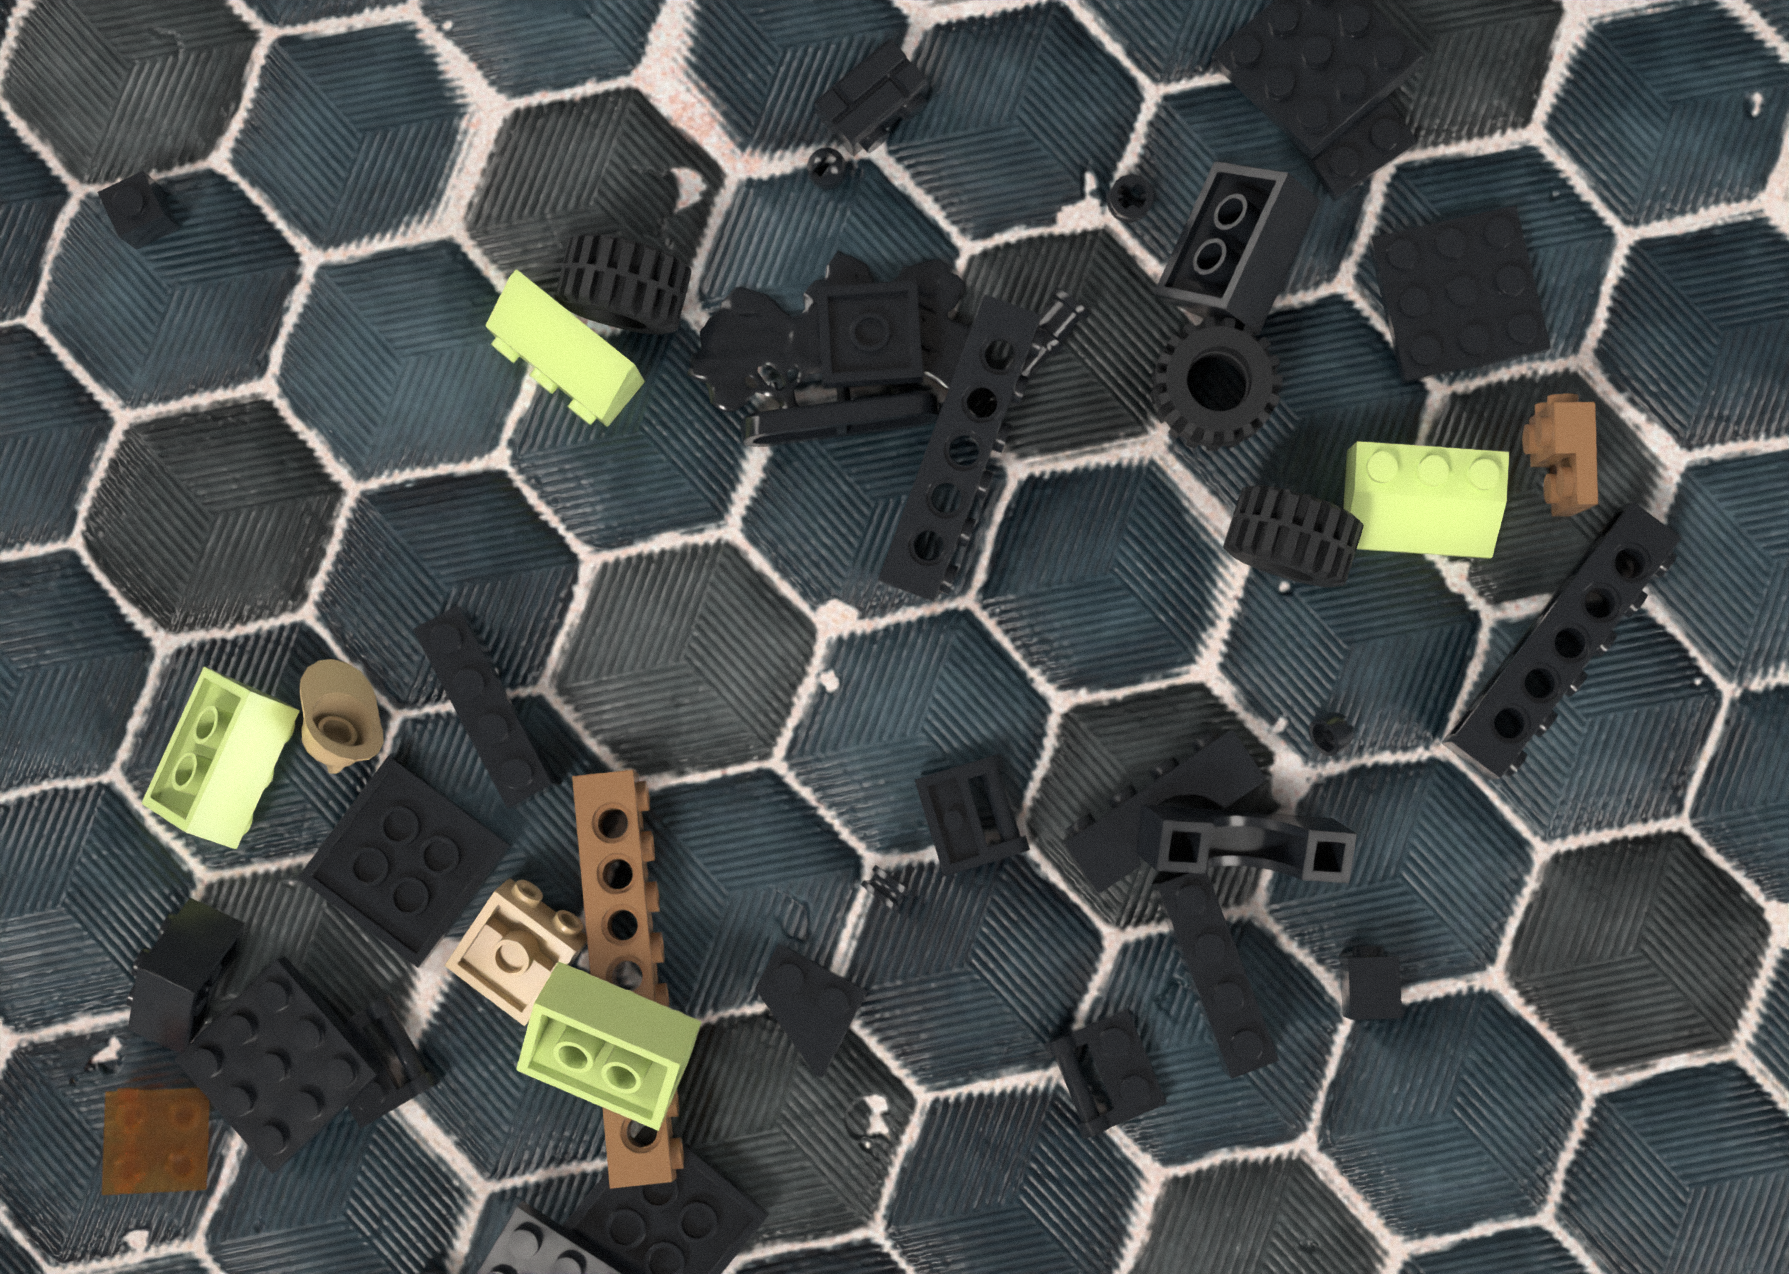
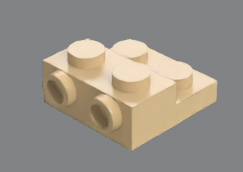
[444,878,587,1026]

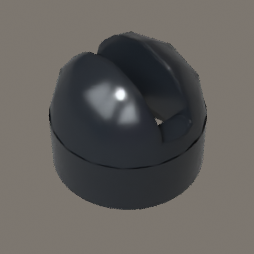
[807,148,847,190]
[1309,712,1354,756]

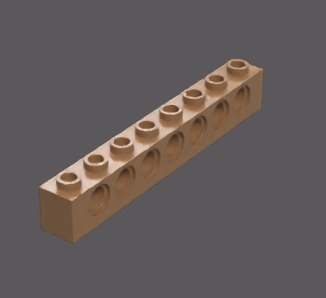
[572,770,684,1189]

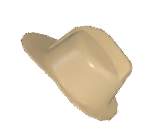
[300,659,384,774]

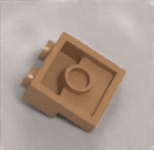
[1522,394,1598,516]

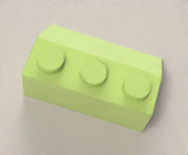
[485,269,645,427]
[1344,441,1509,559]
[141,667,300,849]
[516,961,702,1131]

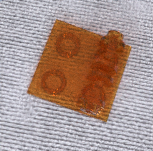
[101,1087,209,1195]

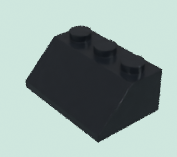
[1153,161,1320,335]

